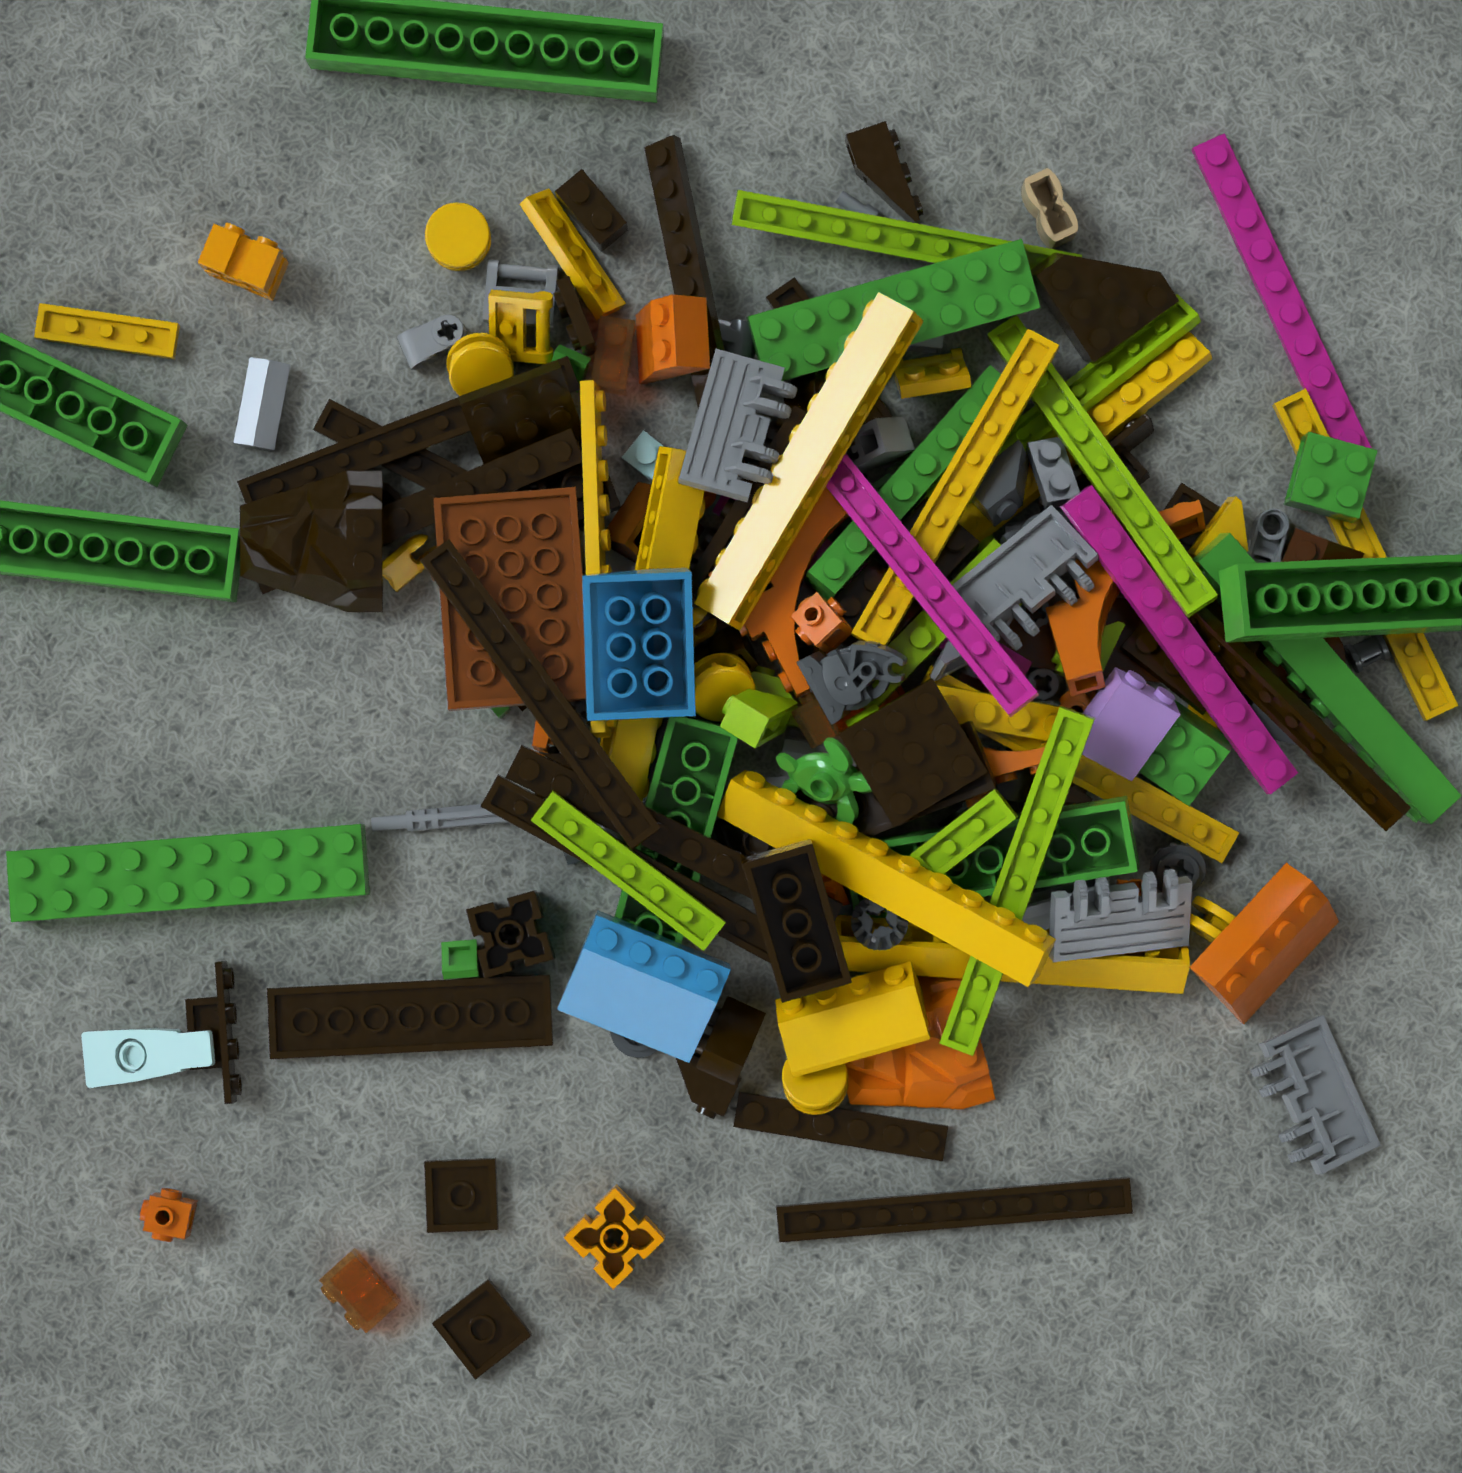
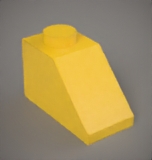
[1188,496,1249,558]

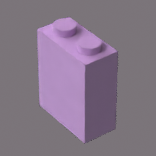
[1082,667,1180,781]

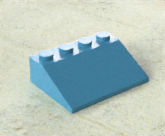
[582,568,696,721]
[557,910,731,1063]

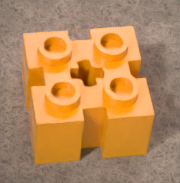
[198,223,289,301]
[564,1184,666,1289]

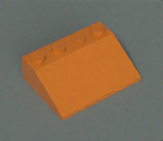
[1189,863,1339,1024]

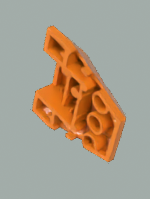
[845,976,996,1109]

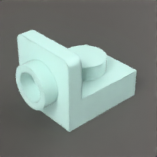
[622,430,664,482]

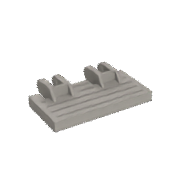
[678,349,797,502]
[952,505,1099,651]
[1049,869,1192,962]
[1250,1015,1381,1175]

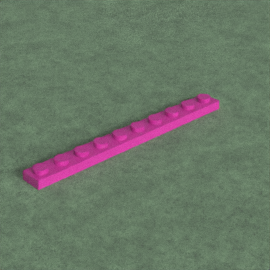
[1192,133,1372,449]
[826,453,1039,717]
[1060,485,1298,794]

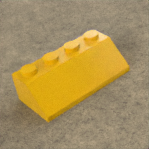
[775,961,930,1078]

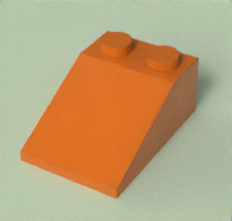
[635,294,710,384]

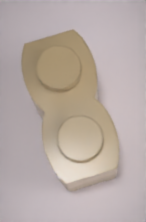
[1021,168,1078,249]

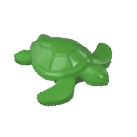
[776,737,872,824]

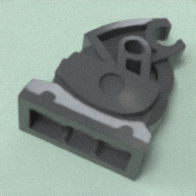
[796,641,907,725]

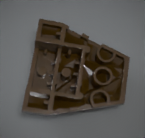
[240,470,383,612]

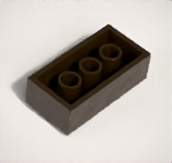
[741,839,852,1003]

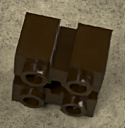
[466,890,556,978]

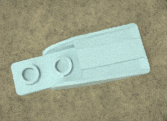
[81,1028,215,1088]

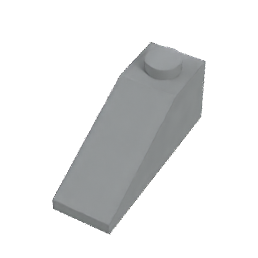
[846,417,915,473]

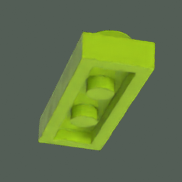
[910,788,1018,874]

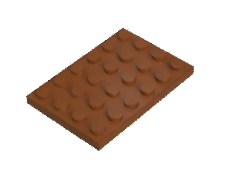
[433,487,586,711]

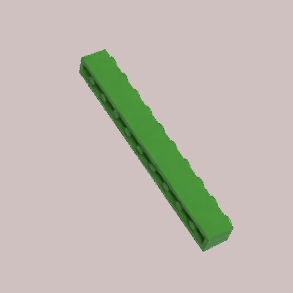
[1193,533,1462,824]

